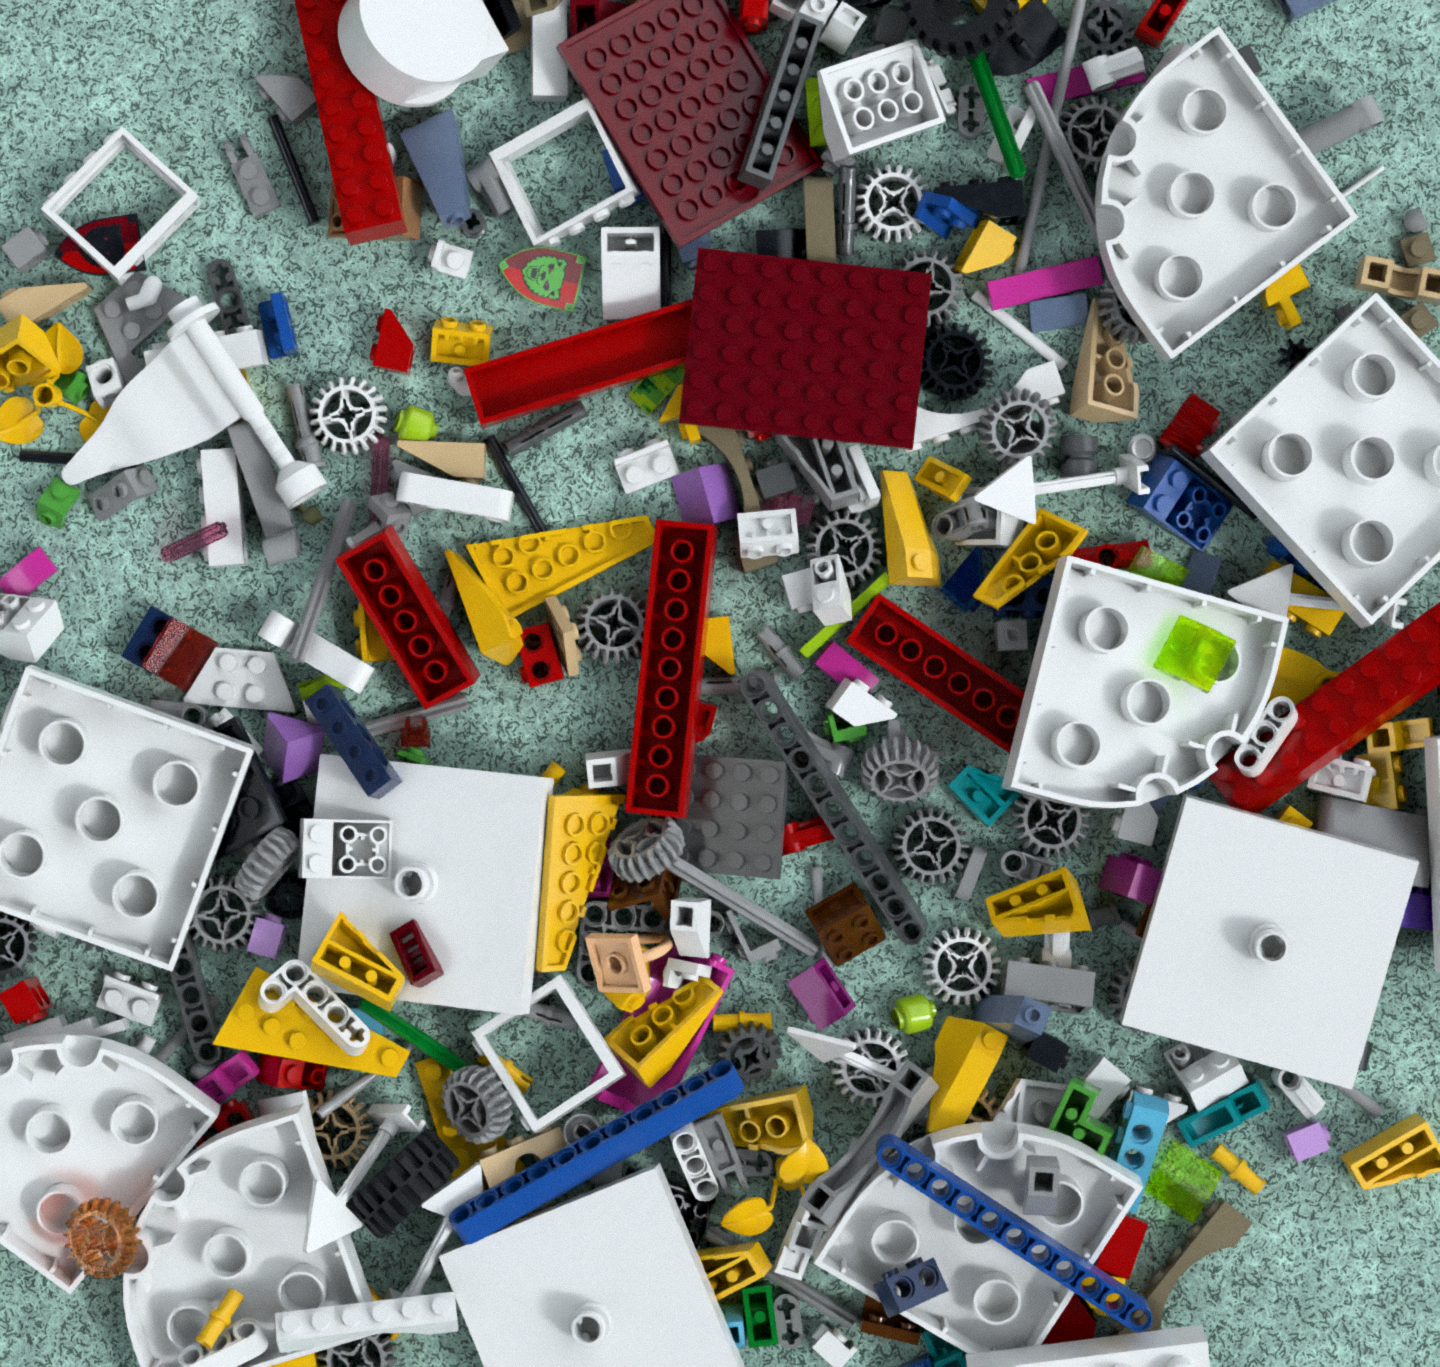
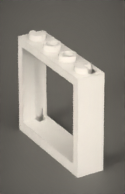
[489,97,642,248]
[41,127,201,286]
[472,974,627,1133]

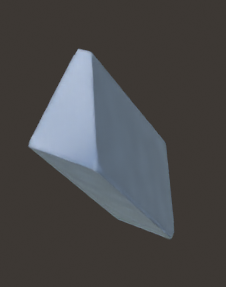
[1027,293,1088,333]
[1179,550,1223,595]

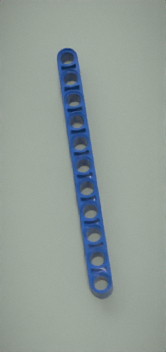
[448,1060,745,1245]
[876,1134,1152,1332]

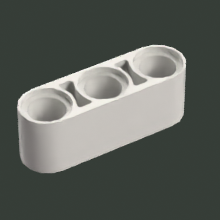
[1234,696,1298,777]
[669,1122,719,1202]
[178,1318,268,1367]

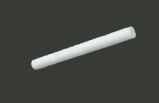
[971,290,1068,371]

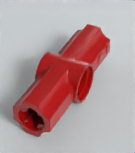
[1071,540,1151,569]
[782,816,835,856]

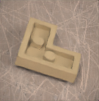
[545,595,582,677]

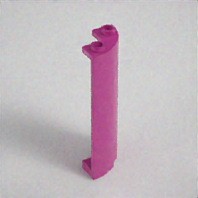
[588,938,735,1113]

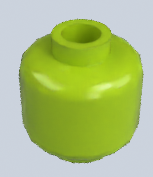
[393,405,439,441]
[891,993,937,1035]

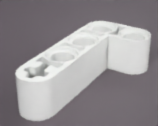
[395,472,515,523]
[257,609,375,694]
[258,959,370,1056]

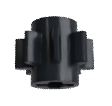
[1277,338,1313,373]

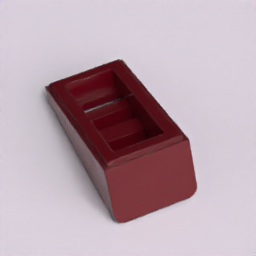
[389,919,444,988]

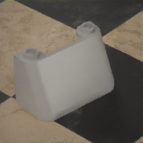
[1311,794,1431,889]

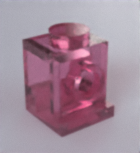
[771,494,815,530]

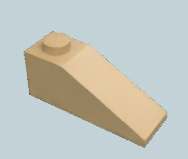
[0,282,93,325]
[397,440,487,485]

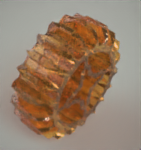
[63,1197,143,1279]

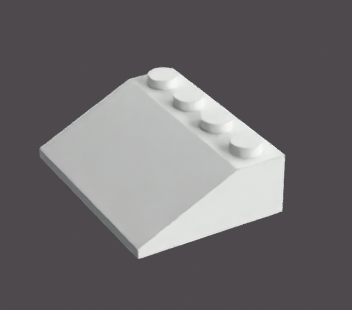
[817,38,946,162]

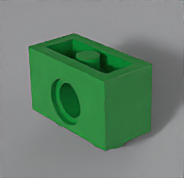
[741,1280,779,1348]

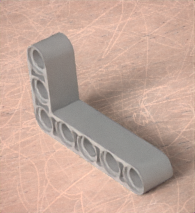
[227,420,303,567]
[577,900,724,986]

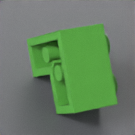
[1048,1076,1116,1156]

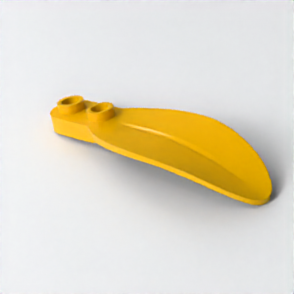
[1267,647,1341,704]

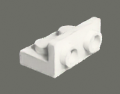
[986,105,1036,167]
[613,437,680,495]
[846,444,881,516]
[737,508,799,559]
[1307,755,1377,803]
[96,970,164,1027]

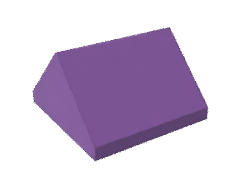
[671,462,741,525]
[262,712,325,784]

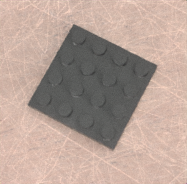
[671,754,789,879]

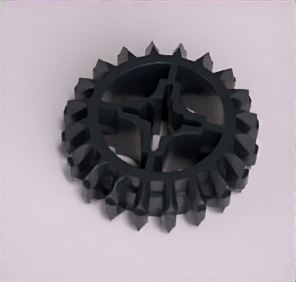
[921,322,994,401]

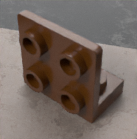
[607,869,682,920]
[804,882,886,967]
[859,1295,920,1345]

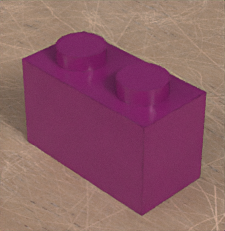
[1098,852,1162,905]
[787,957,856,1031]

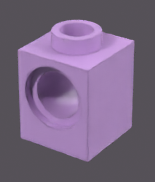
[247,912,288,959]
[1281,1119,1331,1163]

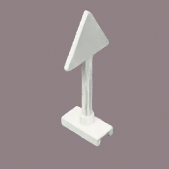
[973,453,1150,524]
[1227,563,1407,629]
[786,1027,934,1126]
[303,1104,426,1253]
[384,1162,483,1300]

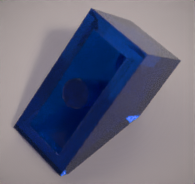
[938,546,984,614]

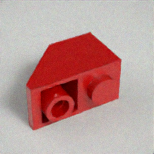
[369,308,416,376]
[256,1053,328,1090]

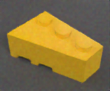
[985,866,1092,937]
[311,911,405,1012]
[1340,1113,1440,1190]
[697,1241,773,1301]

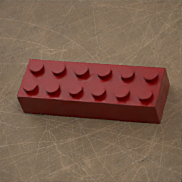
[335,525,481,710]

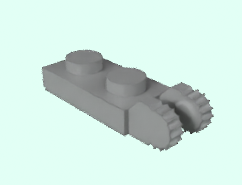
[222,133,282,218]
[694,1111,749,1198]

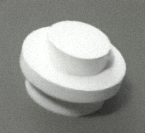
[1127,434,1157,463]

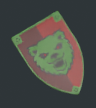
[498,247,587,313]

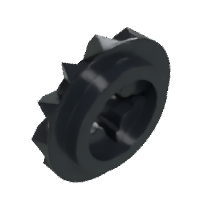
[267,872,306,919]

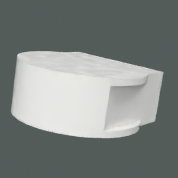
[338,0,509,107]

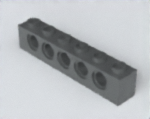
[737,11,824,191]

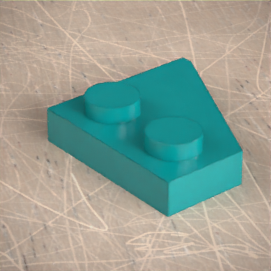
[946,765,1022,828]

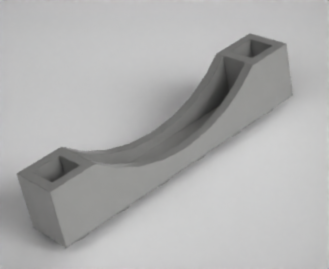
[798,1060,939,1228]

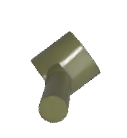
[296,503,324,525]

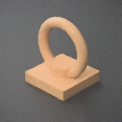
[585,932,673,993]

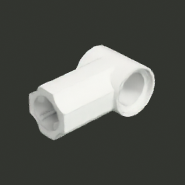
[1082,46,1145,92]
[1039,932,1072,969]
[1271,1068,1326,1119]

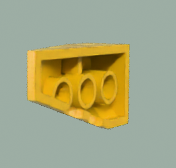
[0,314,61,393]
[880,470,942,587]
[973,508,1088,610]
[444,549,524,666]
[604,976,724,1088]
[926,1016,1008,1134]
[692,1085,814,1155]

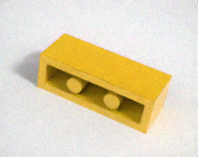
[1261,560,1345,638]

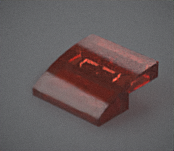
[141,616,219,692]

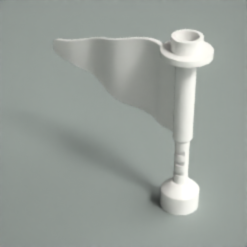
[61,296,328,509]

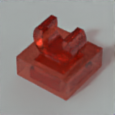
[401,716,431,747]

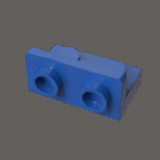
[914,190,981,239]
[258,292,299,359]

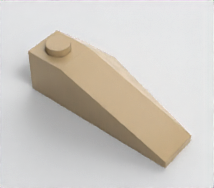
[1070,298,1140,423]

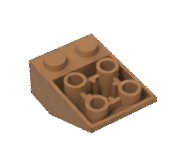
[328,176,423,241]

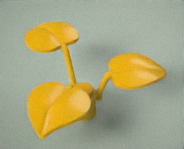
[0,322,111,444]
[720,1138,829,1236]

